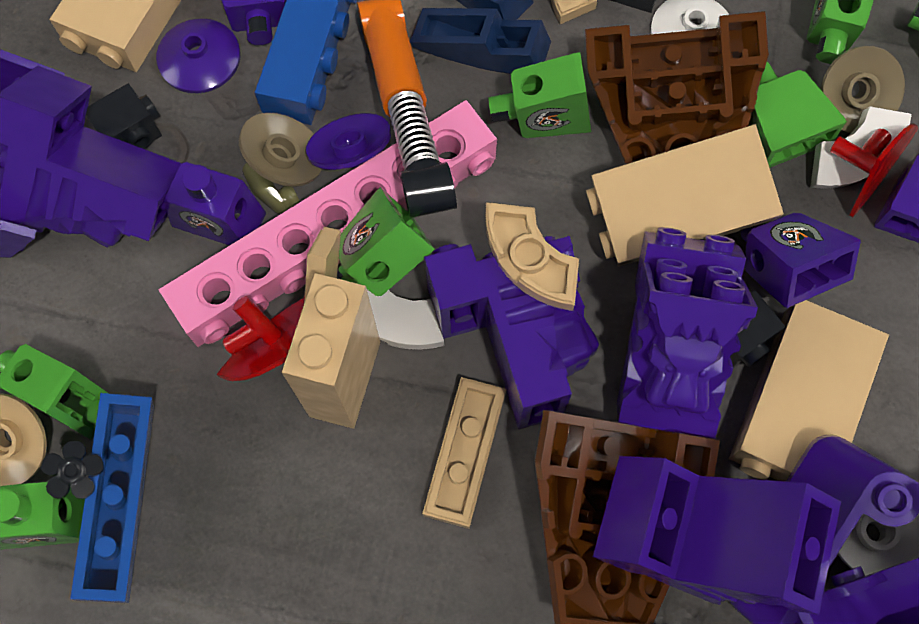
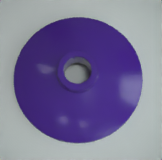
[156,19,241,93]
[306,113,391,170]

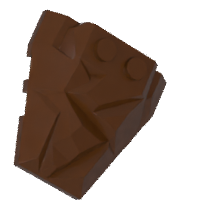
[585,11,769,164]
[535,410,720,624]

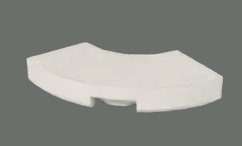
[811,107,912,189]
[367,290,444,350]

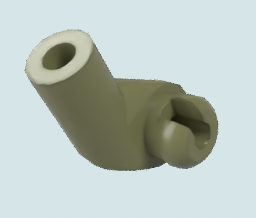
[242,163,300,214]

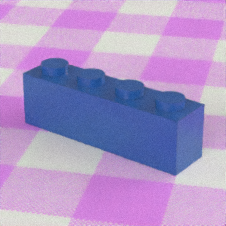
[255,0,357,125]
[70,393,154,603]

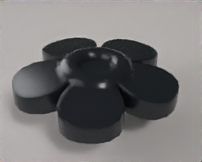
[41,441,104,499]

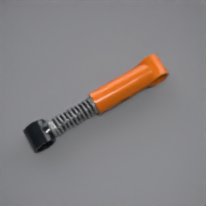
[357,0,457,219]

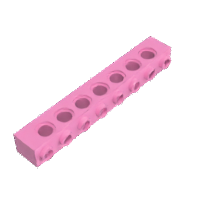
[158,100,497,347]

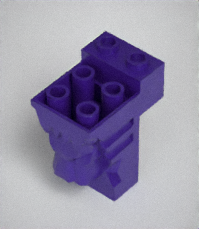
[0,66,182,248]
[616,227,758,439]
[424,236,599,430]
[593,456,841,615]

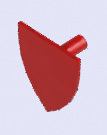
[830,123,919,217]
[216,296,305,381]

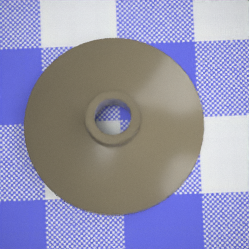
[821,46,905,133]
[239,113,322,187]

